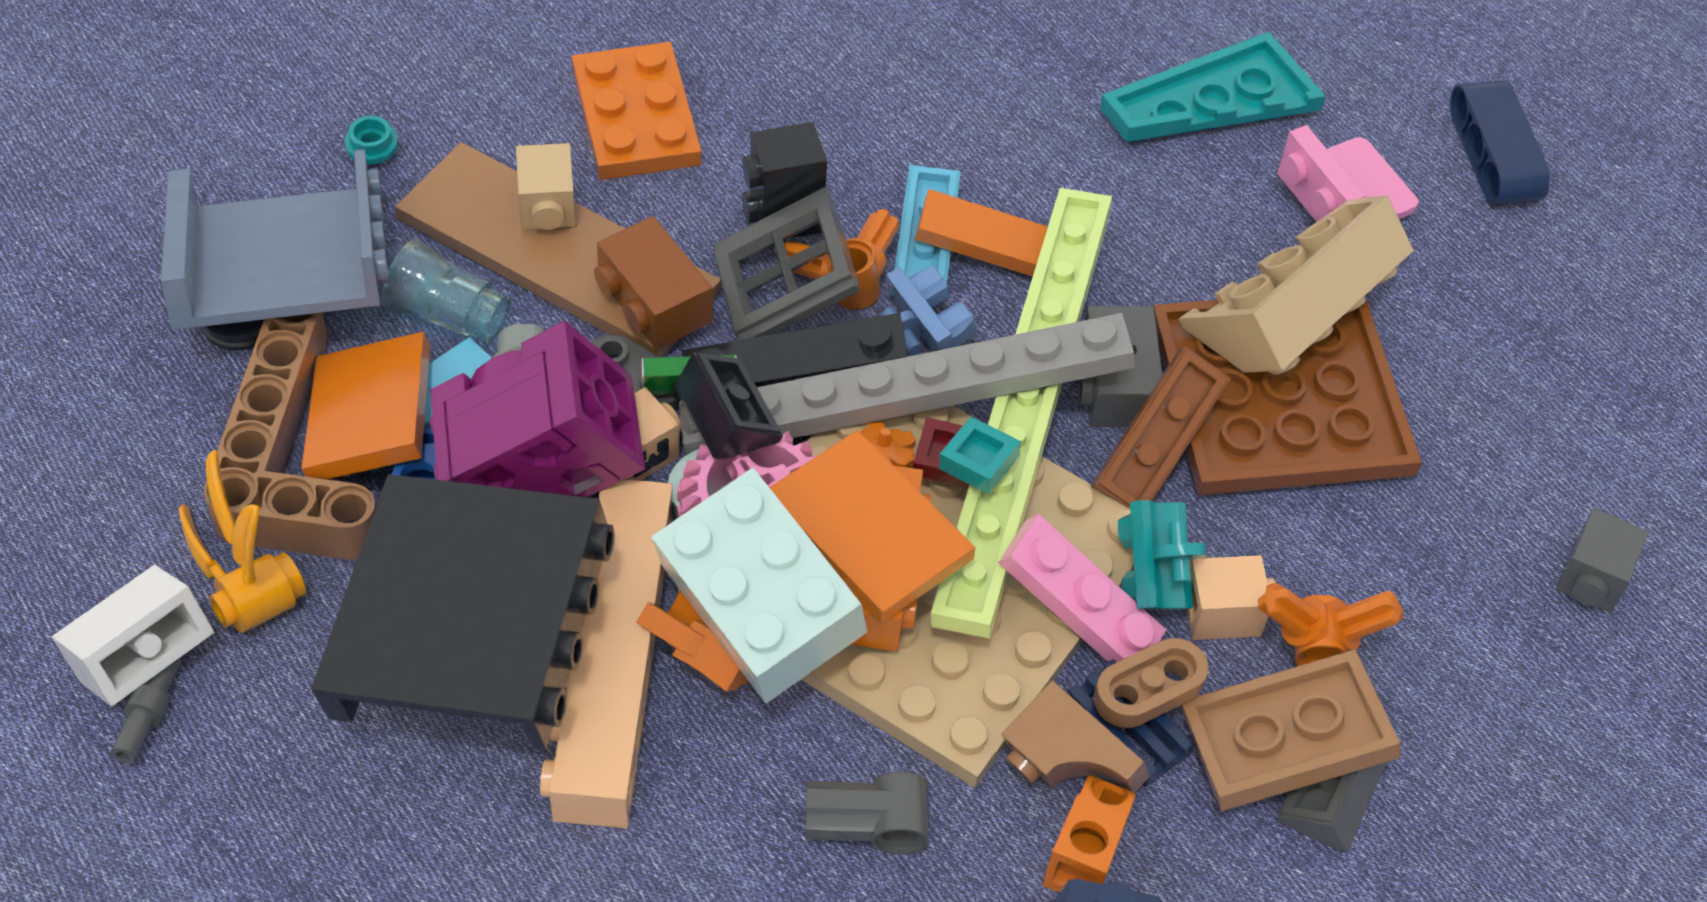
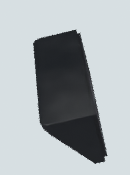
[676,352,783,460]

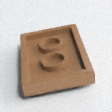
[1181,649,1401,811]

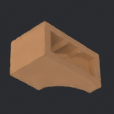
[1001,680,1150,793]

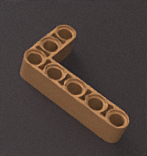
[204,312,376,560]

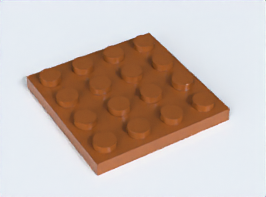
[1153,297,1422,495]

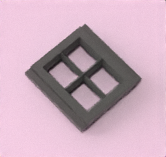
[714,187,860,340]

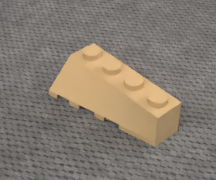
[1178,195,1414,375]

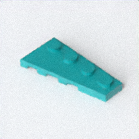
[1099,31,1326,142]

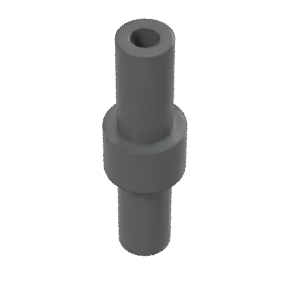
[110,657,182,764]

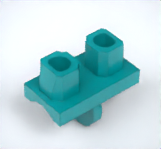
[1118,500,1207,610]

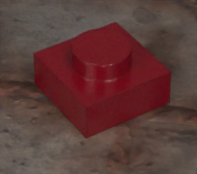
[913,417,969,489]

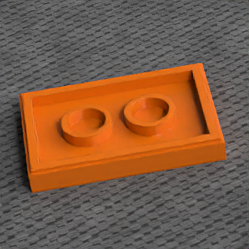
[301,331,430,480]
[769,430,976,624]

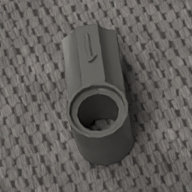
[805,772,929,855]

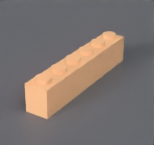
[540,479,673,828]

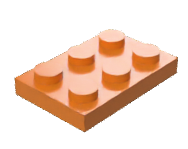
[571,42,701,180]

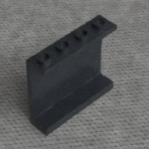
[311,474,615,750]

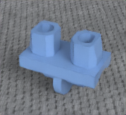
[881,266,977,356]

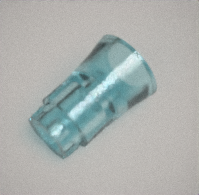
[381,239,511,344]

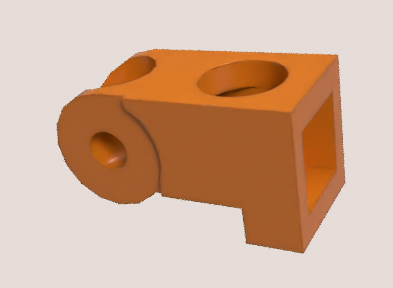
[1042,774,1136,892]

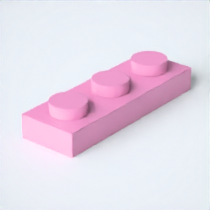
[998,513,1166,662]

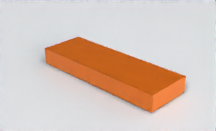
[914,189,1048,277]

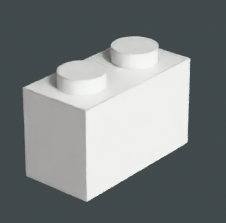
[51,564,215,707]

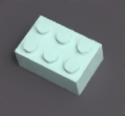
[651,468,867,703]

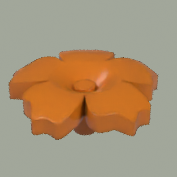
[860,422,916,468]

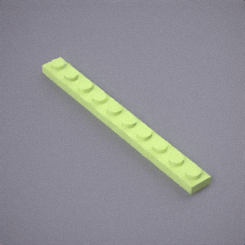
[931,188,1112,639]

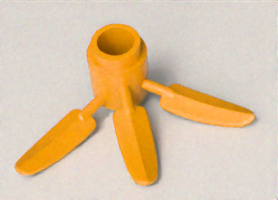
[178,450,306,633]

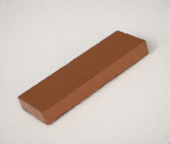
[1091,346,1231,508]

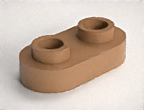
[1094,638,1209,728]

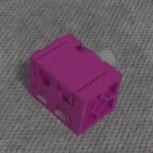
[430,321,645,497]

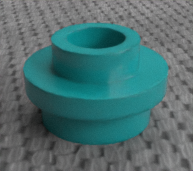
[345,116,398,165]

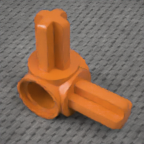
[778,209,899,310]
[1258,583,1404,666]

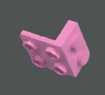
[1277,125,1418,222]

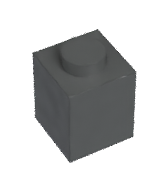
[1556,507,1649,613]

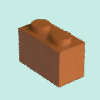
[594,216,713,350]

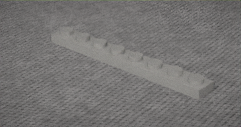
[679,313,1136,454]

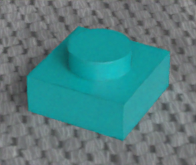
[939,417,1021,494]

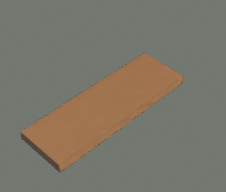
[395,142,721,358]

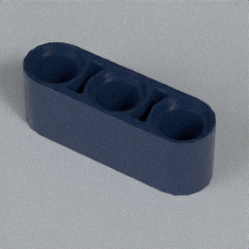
[1450,80,1550,205]

